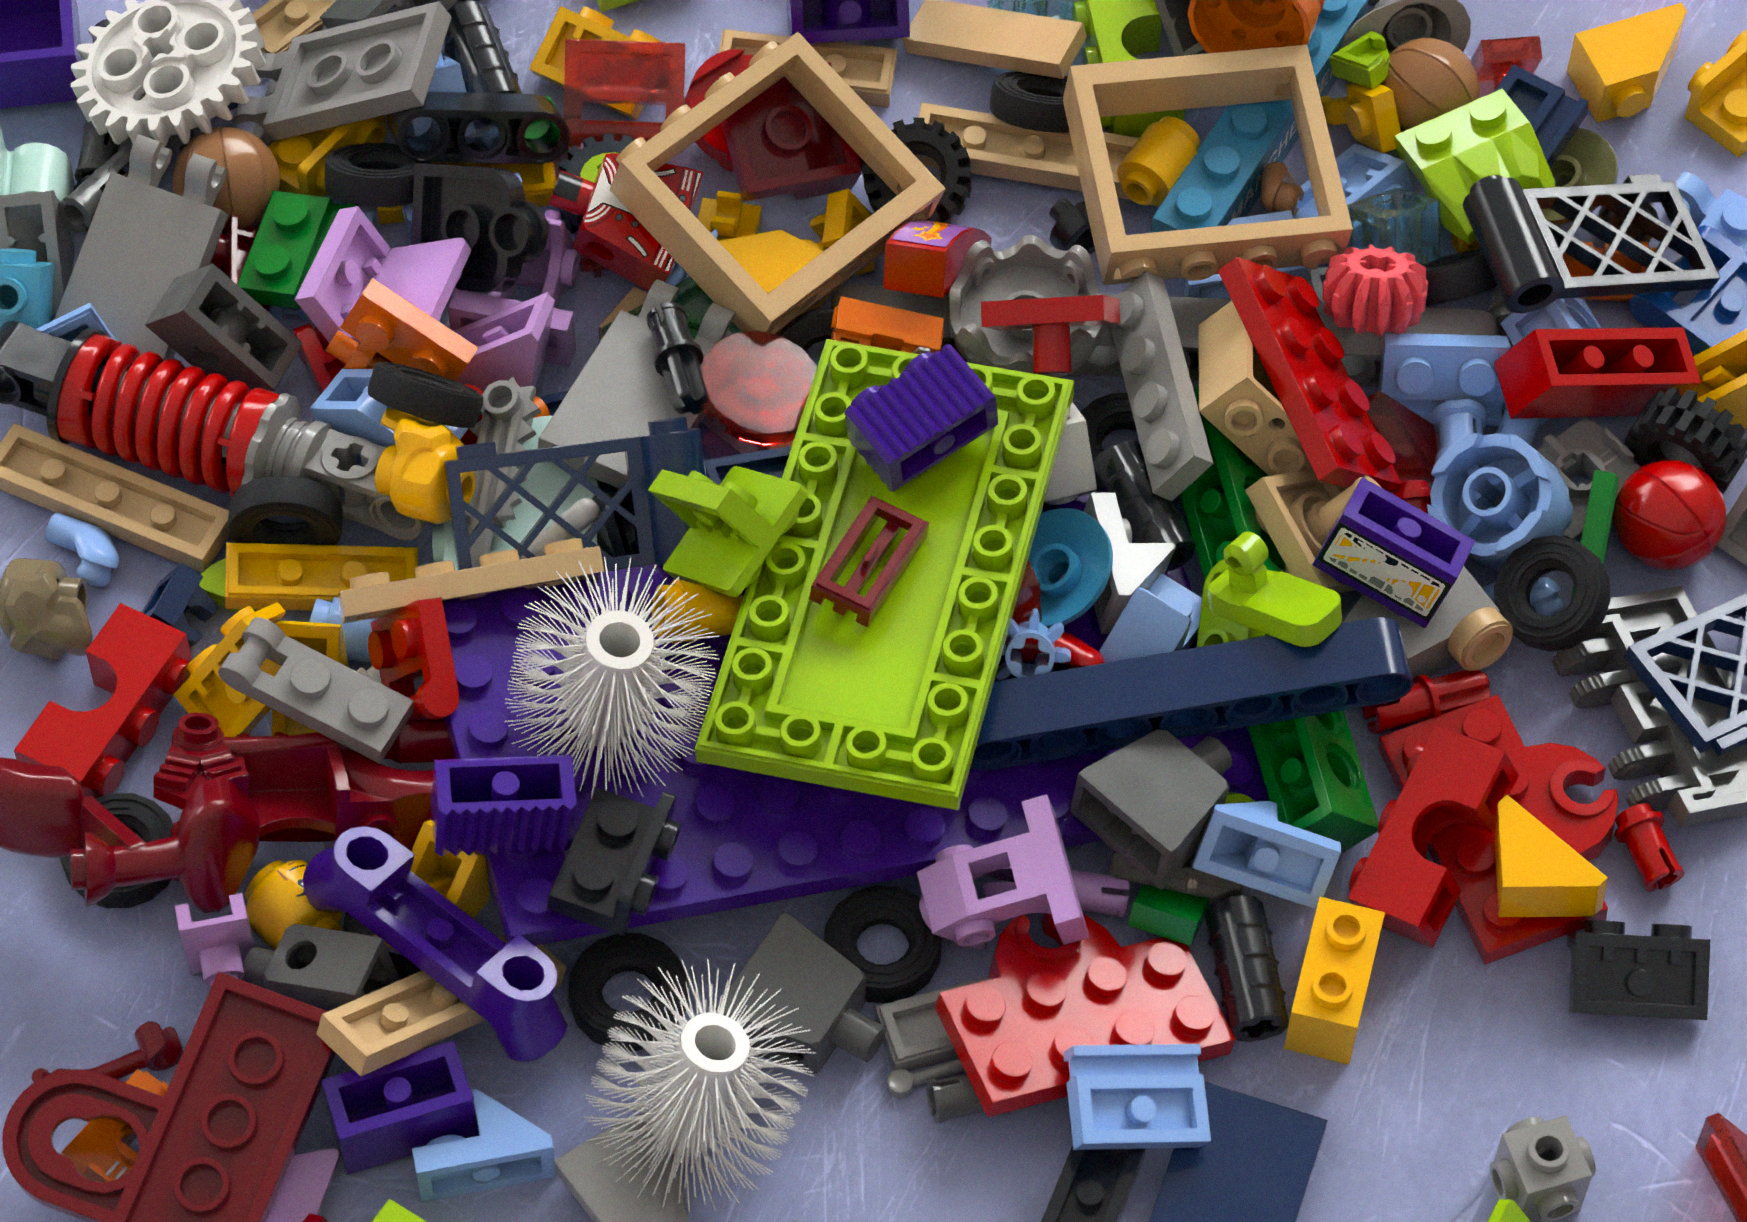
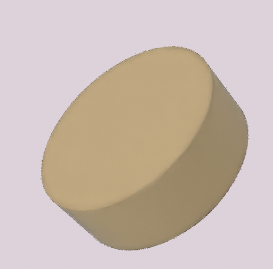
[1447,607,1513,671]

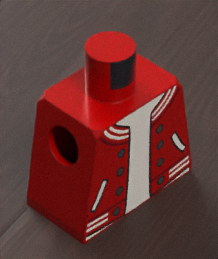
[548,153,704,291]

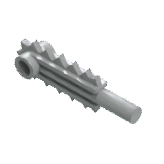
[465,376,541,568]

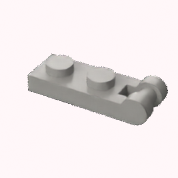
[218,617,414,764]

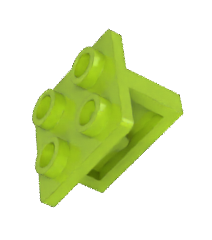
[648,466,809,597]

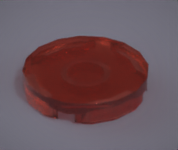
[701,331,818,446]

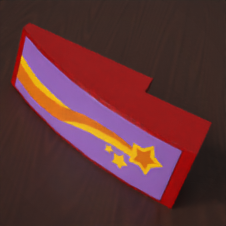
[884,219,992,298]

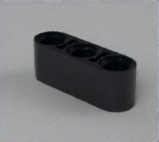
[387,92,570,164]

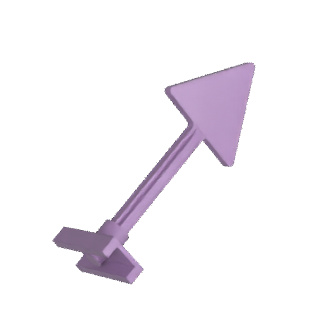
[175,893,340,1222]

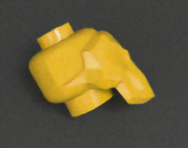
[375,407,476,524]

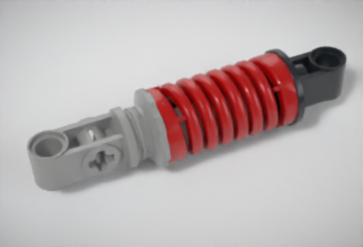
[0,321,427,540]

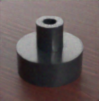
[1049,198,1095,254]

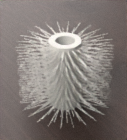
[505,556,720,799]
[583,959,816,1213]

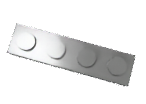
[1110,271,1213,501]

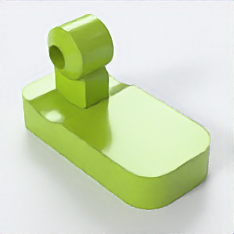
[1208,531,1342,647]

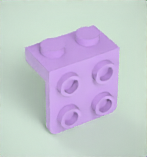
[295,206,471,343]

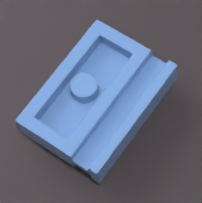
[1376,333,1510,427]
[1063,1044,1211,1150]

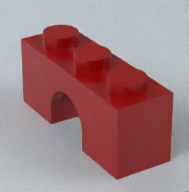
[14,603,192,799]
[1348,725,1519,948]

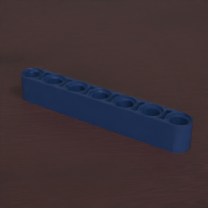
[970,617,1414,771]

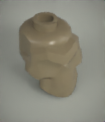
[0,558,93,661]

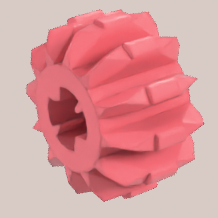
[1322,244,1428,337]

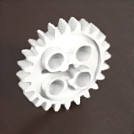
[71,0,266,147]

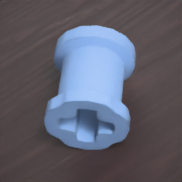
[1432,399,1487,463]

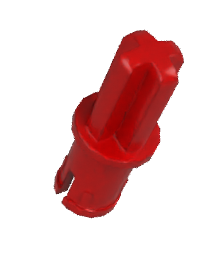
[1362,670,1491,734]

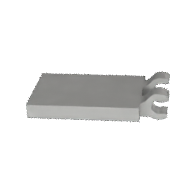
[233,1,452,144]
[54,134,228,360]
[538,279,736,493]

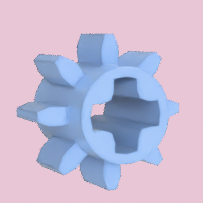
[996,608,1071,680]

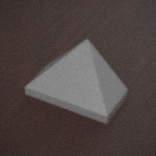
[0,190,74,314]

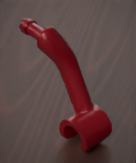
[32,1021,183,1082]

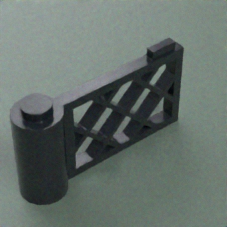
[1462,174,1720,314]

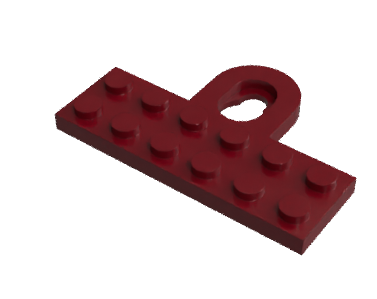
[2,972,336,1222]

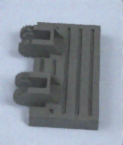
[1552,586,1747,828]

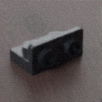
[547,788,682,936]
[1567,920,1710,1020]

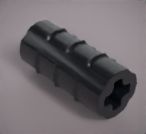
[444,1,522,125]
[1093,441,1196,573]
[1205,895,1289,1042]

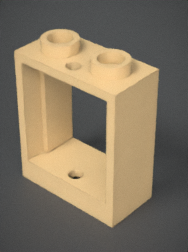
[1198,301,1312,476]

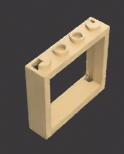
[609,32,946,349]
[1063,45,1353,285]

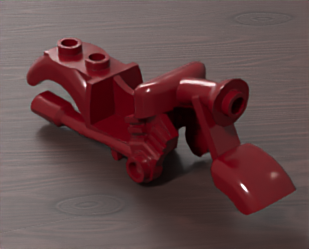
[0,713,455,913]

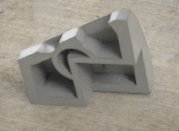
[554,1111,689,1222]

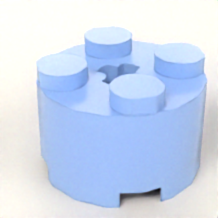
[1427,432,1573,572]

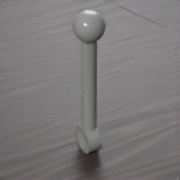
[887,1058,965,1099]

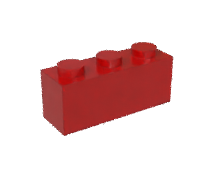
[1494,327,1701,419]

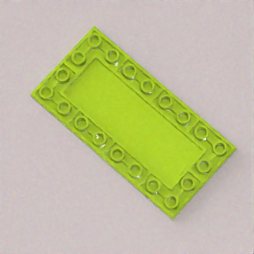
[695,339,1074,810]

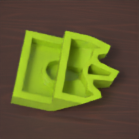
[1395,89,1556,244]

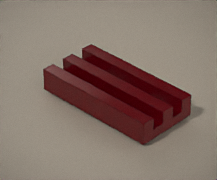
[809,495,929,627]

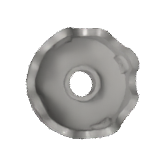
[948,235,1103,378]

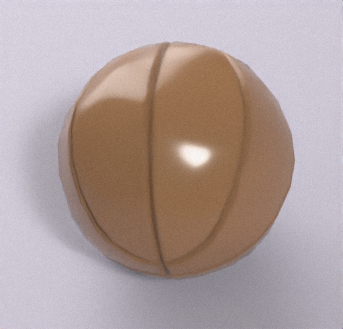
[1381,38,1480,132]
[173,126,280,230]

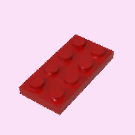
[1217,257,1402,492]

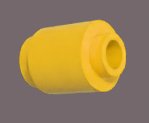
[1117,116,1200,206]

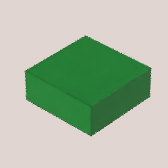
[1128,878,1211,946]

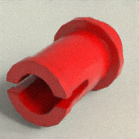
[1614,803,1685,892]

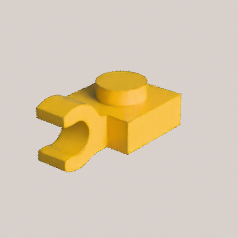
[1320,83,1401,153]

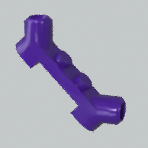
[303,826,568,1062]

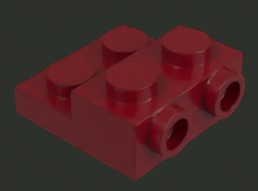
[721,62,865,202]

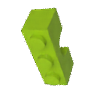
[1071,0,1185,138]

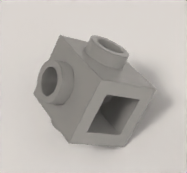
[1490,1115,1596,1222]

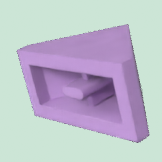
[454,292,555,391]

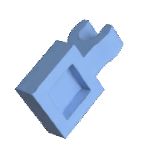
[1676,172,1747,252]

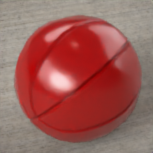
[1614,460,1726,571]

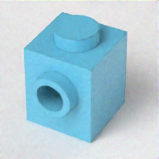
[0,248,55,329]

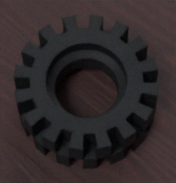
[862,117,973,224]
[1624,388,1747,495]

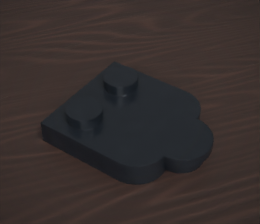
[411,163,548,292]

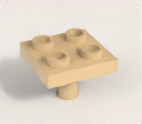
[1245,468,1381,593]

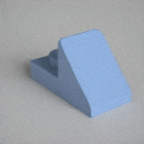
[1100,573,1202,663]
[1192,801,1341,909]
[412,1089,557,1202]

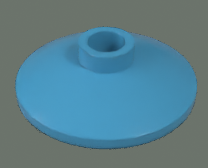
[1012,508,1113,629]

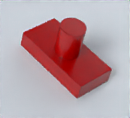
[981,295,1120,374]

